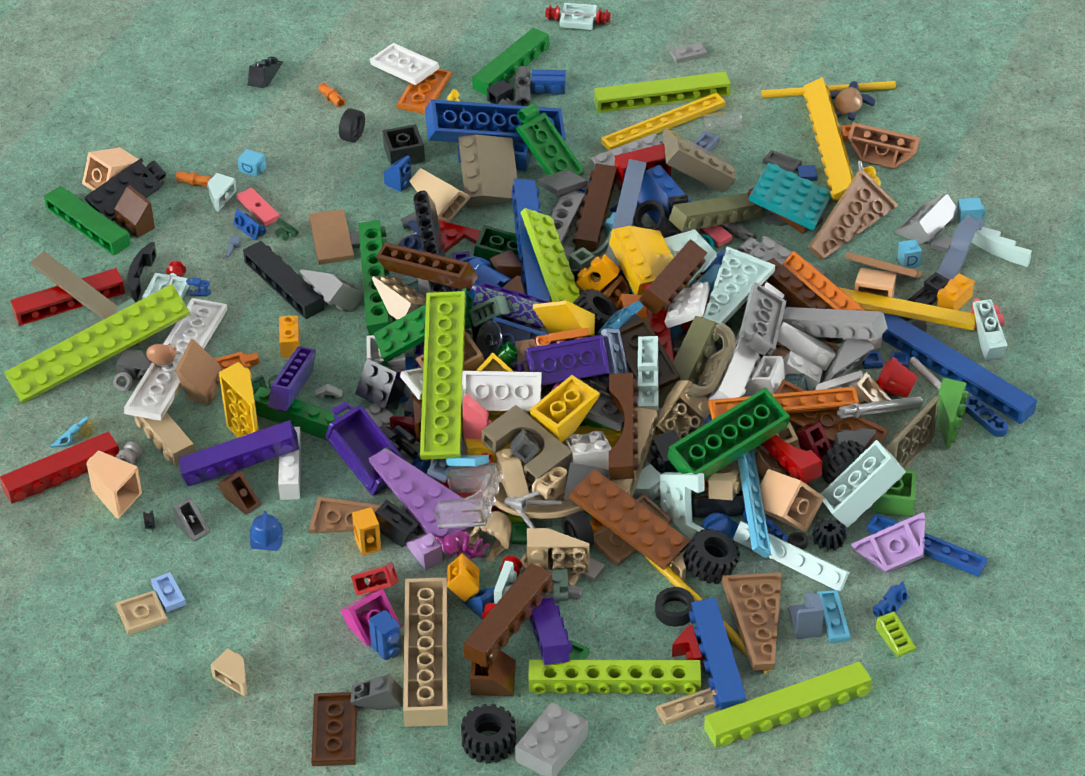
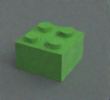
[872,470,916,517]

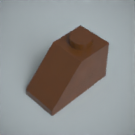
[217,471,261,515]

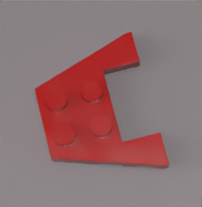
[439,220,481,253]

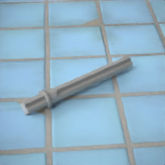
[837,396,924,419]

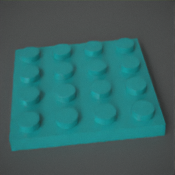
[748,162,831,231]

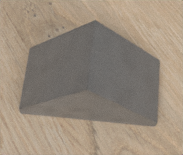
[173,497,210,541]

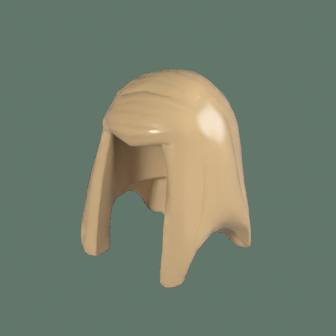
[468,511,512,562]

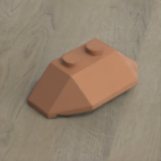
[848,122,920,169]

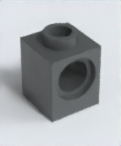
[510,429,539,464]

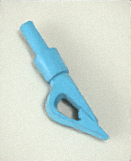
[50,417,89,447]

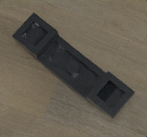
[128,242,157,302]
[899,272,949,321]
[691,491,745,517]

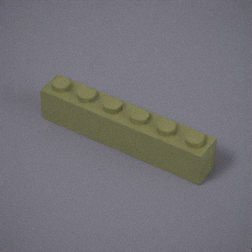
[669,193,766,232]
[659,316,720,409]

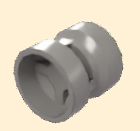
[116,441,143,465]

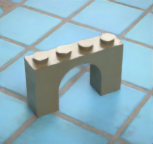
[481,405,572,485]

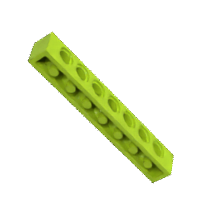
[529,660,701,694]

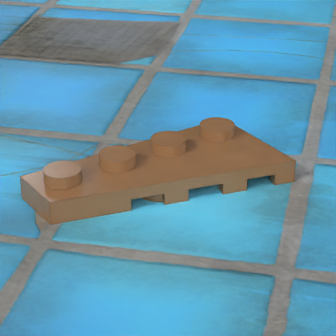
[309,497,381,533]

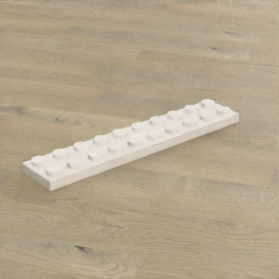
[124,298,227,421]

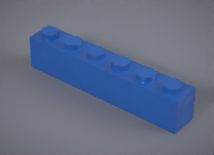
[689,597,747,710]

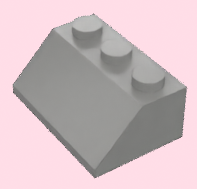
[895,194,958,244]

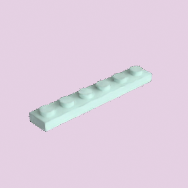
[733,521,850,591]

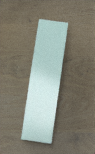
[971,227,1032,267]
[638,336,659,411]

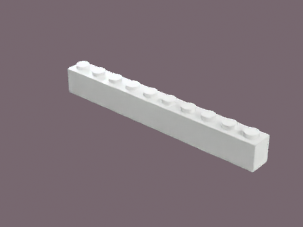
[708,282,784,402]

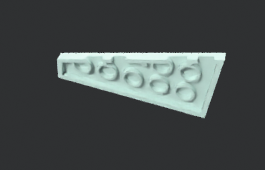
[703,247,775,324]

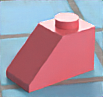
[463,394,493,439]

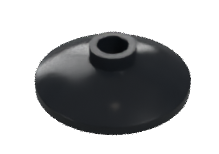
[476,321,502,359]

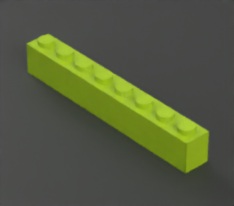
[594,71,731,113]
[704,661,872,748]

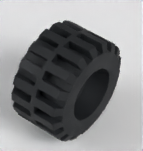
[573,289,618,336]
[822,440,866,485]
[683,528,740,584]
[461,704,516,764]

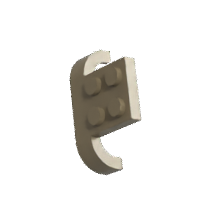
[685,322,735,397]

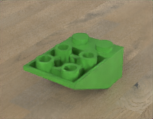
[936,378,969,449]

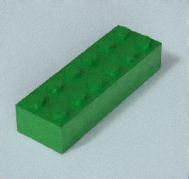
[667,387,790,480]

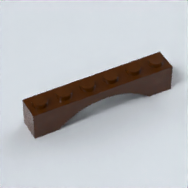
[609,373,638,480]

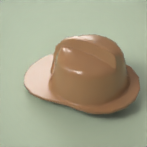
[755,446,790,477]

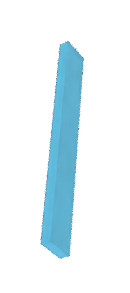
[738,449,771,558]

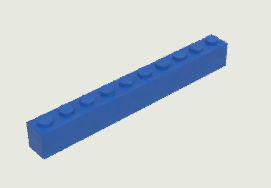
[511,178,552,302]
[882,313,1037,424]

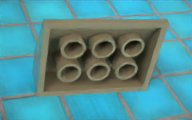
[663,128,736,192]
[458,134,517,208]
[884,396,939,469]

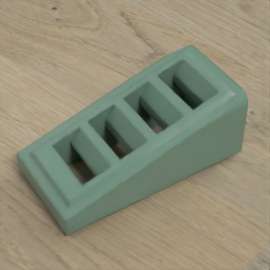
[469,296,510,327]

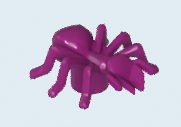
[435,531,490,559]

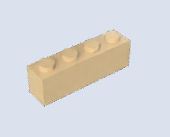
[135,412,195,466]

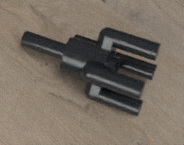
[379,425,418,458]

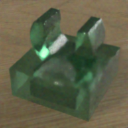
[275,218,299,241]

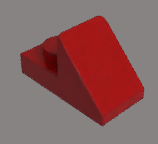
[672,625,702,669]

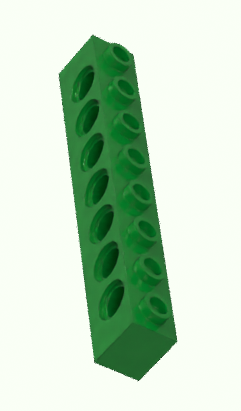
[358,219,394,336]

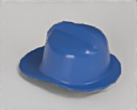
[250,511,283,551]
[700,513,739,539]

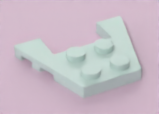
[664,229,717,289]
[659,472,706,540]

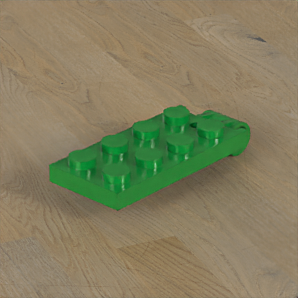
[516,103,585,176]
[374,304,466,362]

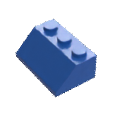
[638,165,691,224]

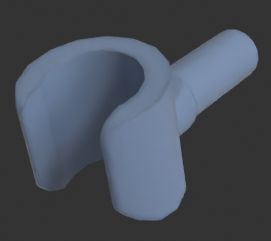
[225,236,241,258]

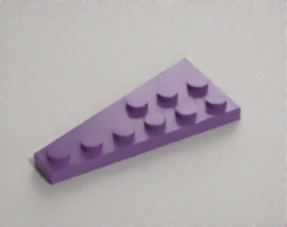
[369,448,487,547]

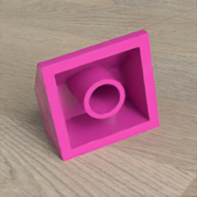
[340,589,401,646]

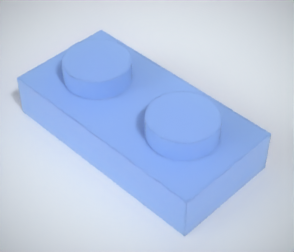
[151,572,186,612]

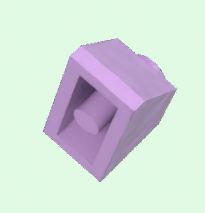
[405,533,443,569]

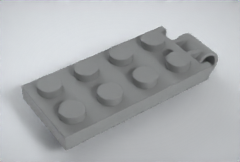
[590,133,664,167]
[737,236,826,286]
[739,282,786,355]

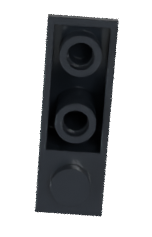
[247,57,283,88]

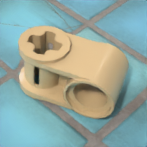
[532,467,568,500]

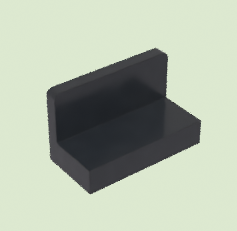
[374,500,419,547]

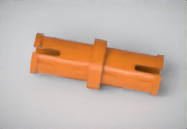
[318,82,346,108]
[176,171,212,187]

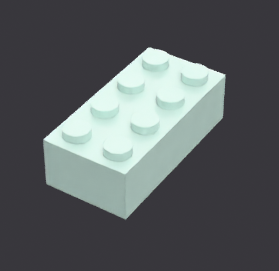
[821,440,906,528]

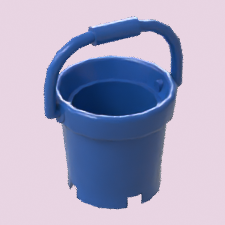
[455,256,512,299]

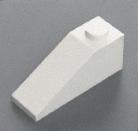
[777,322,835,371]

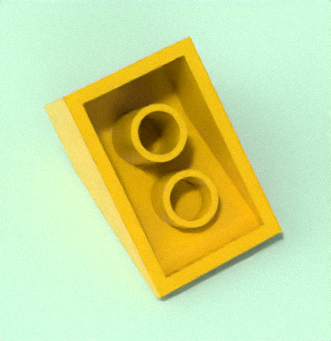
[533,300,595,337]
[530,375,600,443]

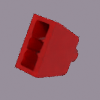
[351,562,399,596]

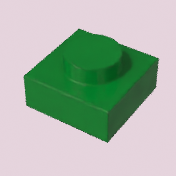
[511,522,532,544]
[569,640,589,660]

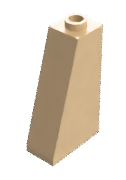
[409,168,471,222]

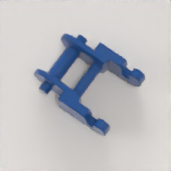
[186,278,211,296]

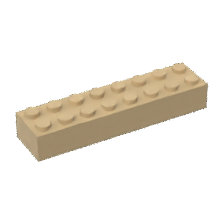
[403,577,448,727]

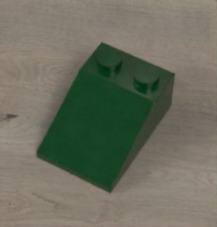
[473,225,519,267]

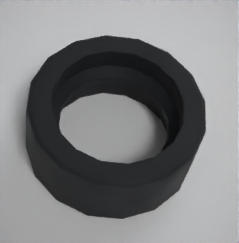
[339,108,365,143]
[633,200,669,230]
[562,511,594,547]
[655,587,695,627]

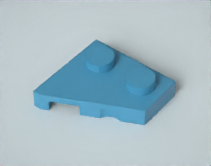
[597,300,644,335]

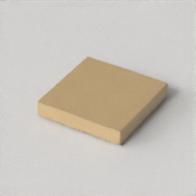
[115,590,168,636]

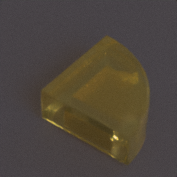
[77,416,93,440]

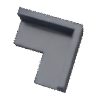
[788,592,824,639]

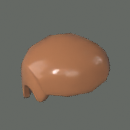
[146,344,177,366]

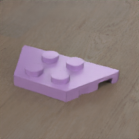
[851,512,925,573]

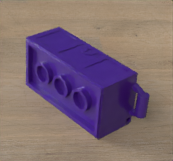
[515,335,610,387]
[325,401,407,496]

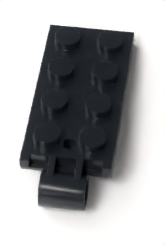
[84,158,167,221]

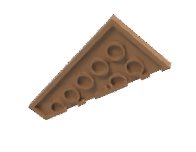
[808,170,899,260]
[721,572,782,671]

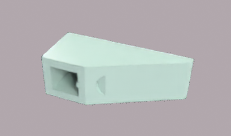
[973,299,1007,360]

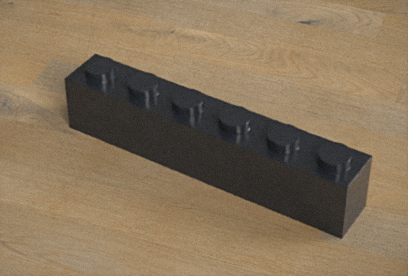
[243,241,324,319]

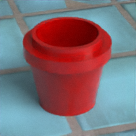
[876,357,918,398]

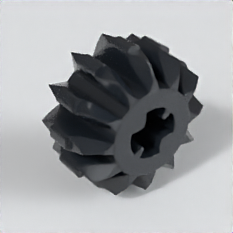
[812,518,847,552]

